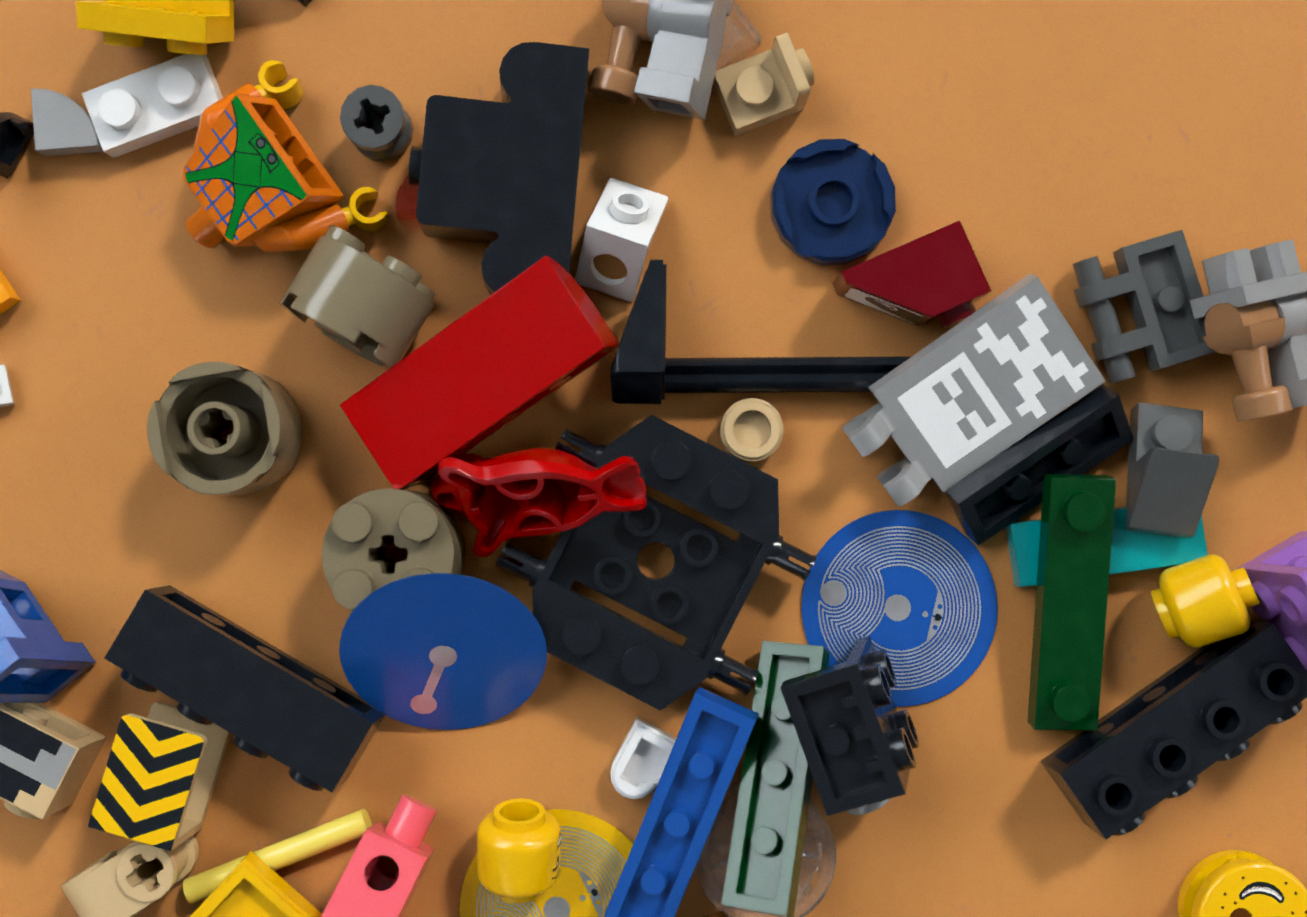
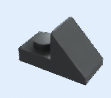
[1125,402,1219,539]

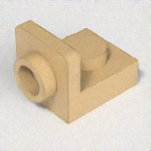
[713,33,814,136]

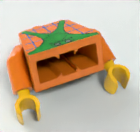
[183,60,388,253]

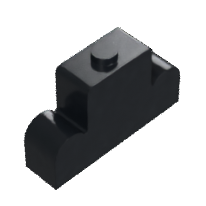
[409,42,589,295]

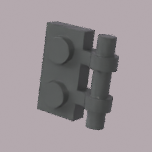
[1073,230,1216,384]

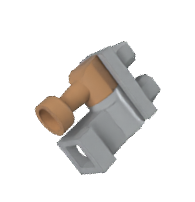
[588,0,733,120]
[1190,239,1307,422]

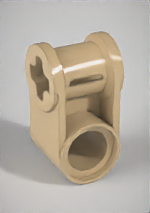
[60,835,199,917]

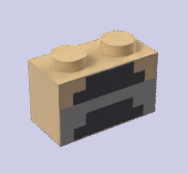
[0,703,107,820]

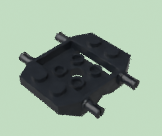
[495,415,817,710]

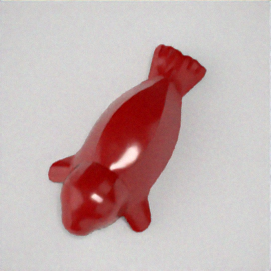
[430,448,647,557]

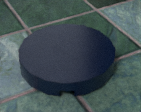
[770,139,896,265]

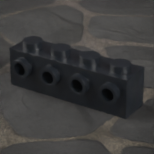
[104,585,385,793]
[1040,619,1307,840]

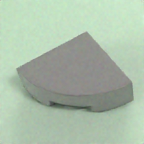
[31,88,103,156]

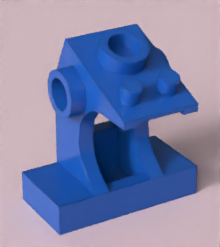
[0,570,96,703]

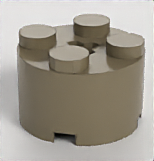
[279,225,435,369]
[147,362,302,495]
[322,489,466,611]

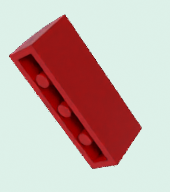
[340,255,619,490]

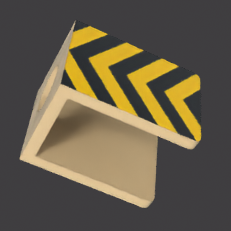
[88,701,231,851]

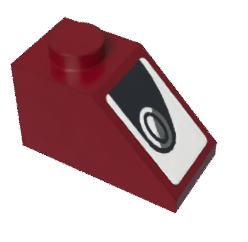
[832,220,991,329]

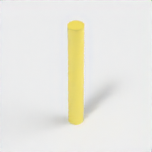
[183,808,372,904]

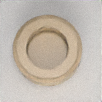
[719,398,784,462]

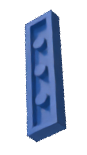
[604,687,759,917]

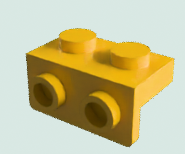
[76,0,234,55]

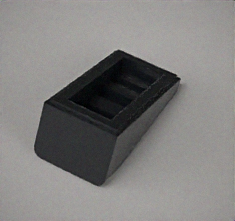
[610,260,667,404]

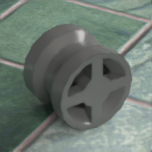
[340,85,413,162]

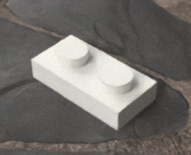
[82,54,223,158]

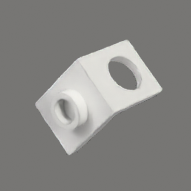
[575,178,668,302]

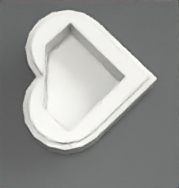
[610,716,677,799]

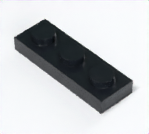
[945,384,1134,546]

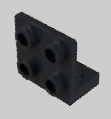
[780,636,919,816]

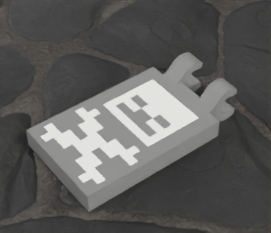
[842,274,1105,507]

